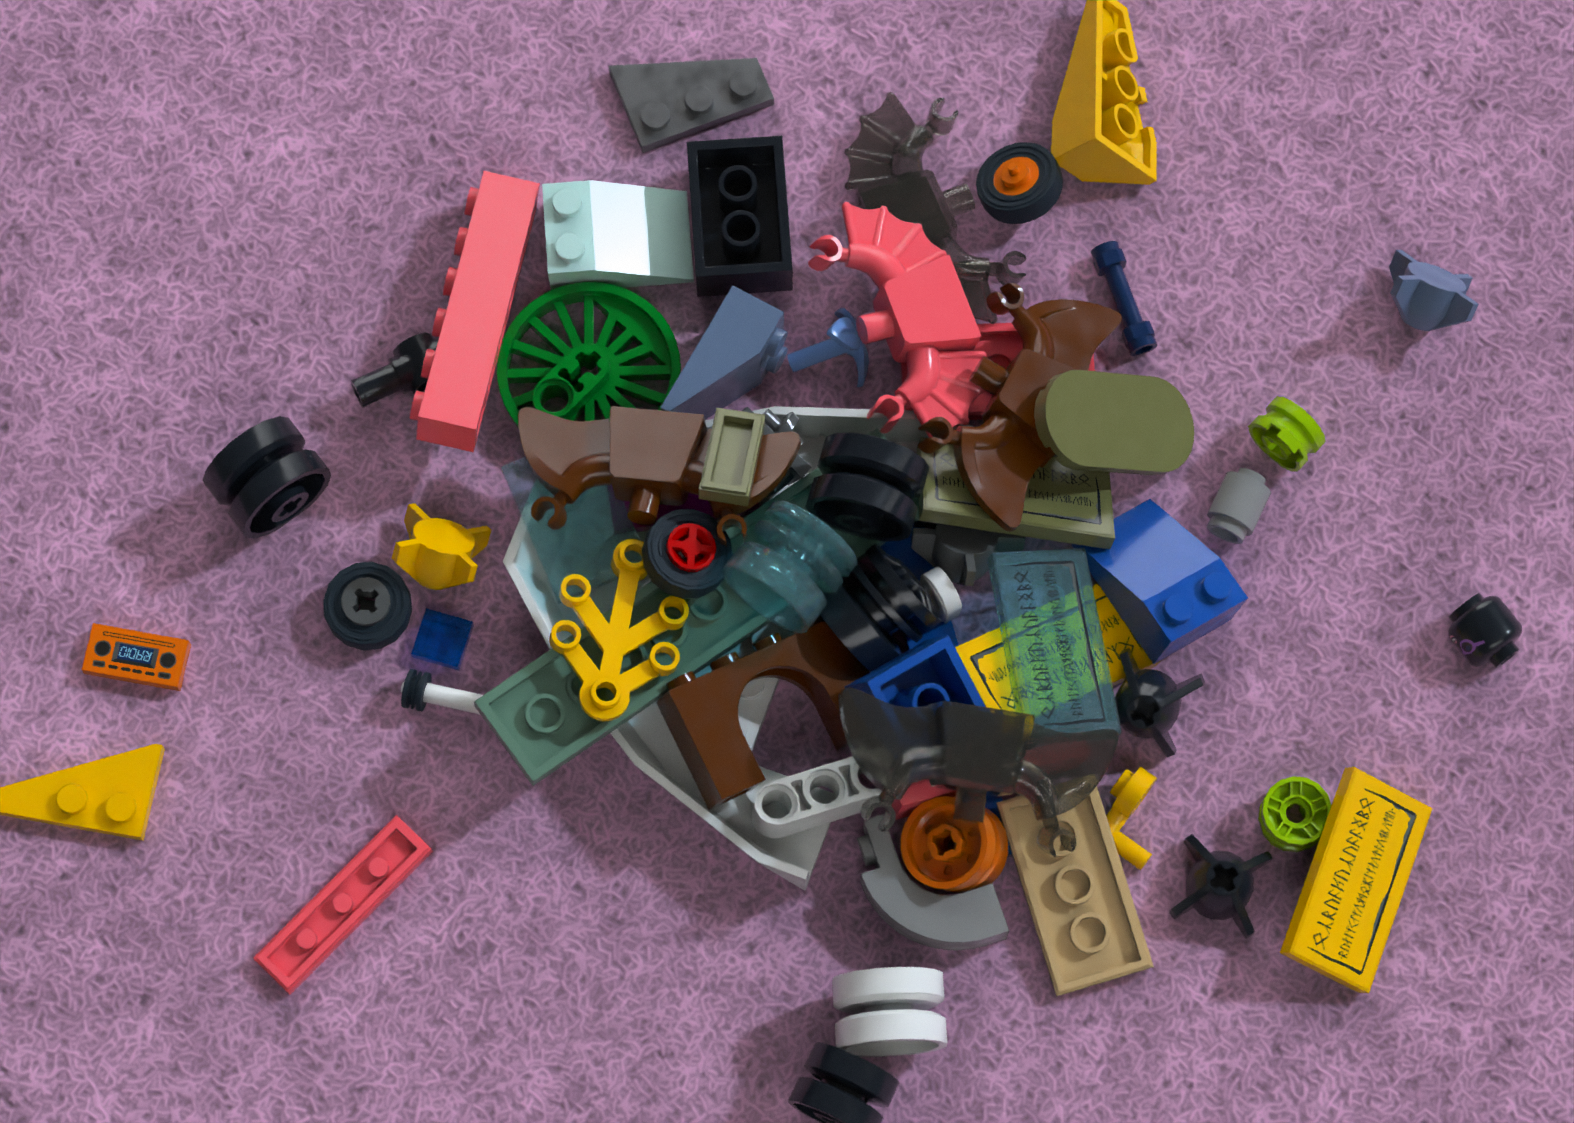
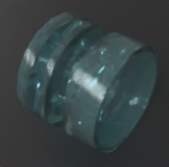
[722,500,858,633]

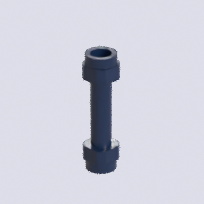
[1091,241,1157,356]

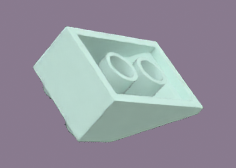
[542,180,694,290]

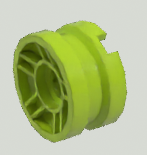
[1248,396,1326,472]
[1258,776,1332,852]

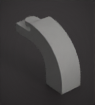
[857,814,1009,950]

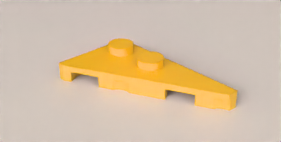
[0,744,165,841]

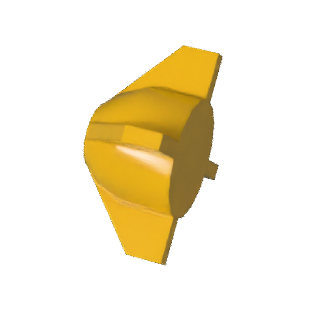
[391,503,492,590]

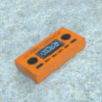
[81,623,191,691]

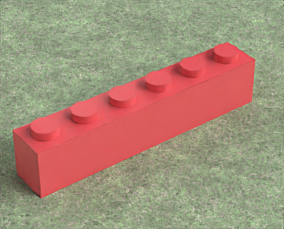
[410,171,540,452]

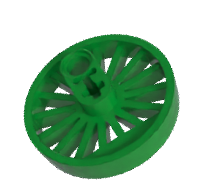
[497,282,681,429]

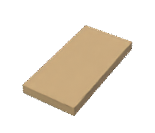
[996,774,1154,997]

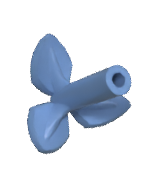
[787,308,869,388]

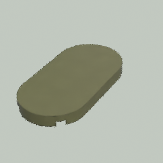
[1034,370,1194,475]

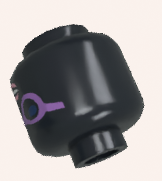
[1448,593,1522,668]

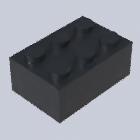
[687,136,793,297]

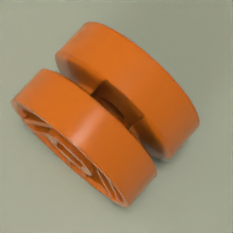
[900,796,1008,894]

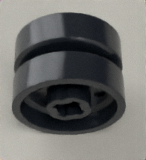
[788,1042,899,1123]

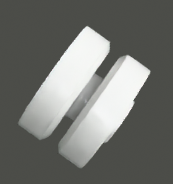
[832,967,947,1057]

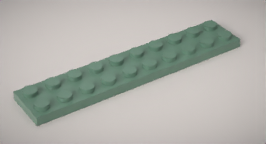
[474,428,919,786]

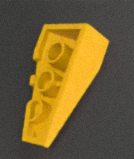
[1051,0,1157,185]

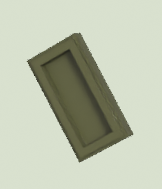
[699,407,766,506]

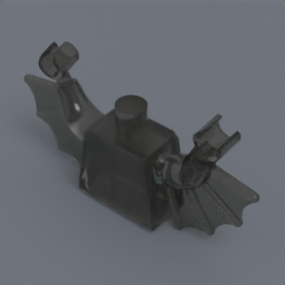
[844,92,1026,324]

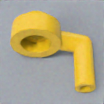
[1106,767,1157,871]

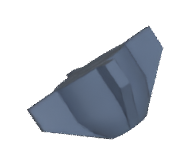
[1389,250,1479,331]

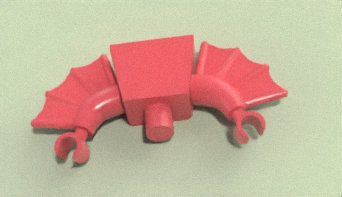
[808,202,987,437]

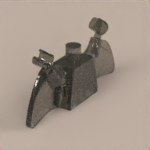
[839,687,1119,857]

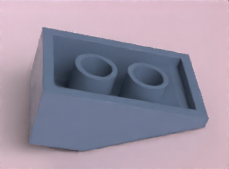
[660,285,788,420]

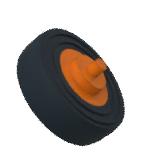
[976,142,1063,224]

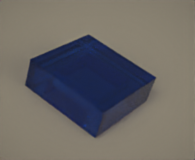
[411,608,474,671]

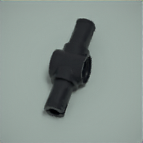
[351,333,439,408]

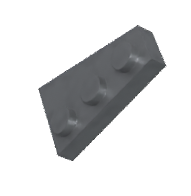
[609,58,774,153]

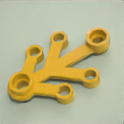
[549,539,689,721]

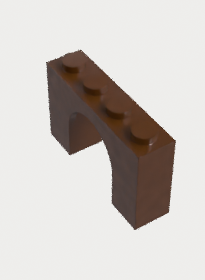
[656,614,871,810]

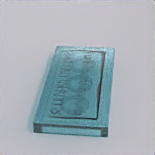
[987,548,1122,745]

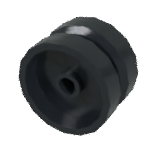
[203,416,332,539]
[805,432,929,541]

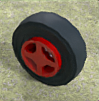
[642,509,733,599]

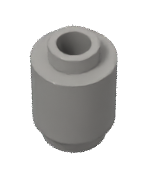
[1207,468,1271,544]

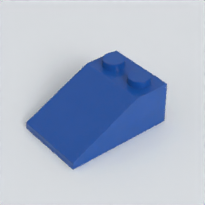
[1071,499,1248,664]

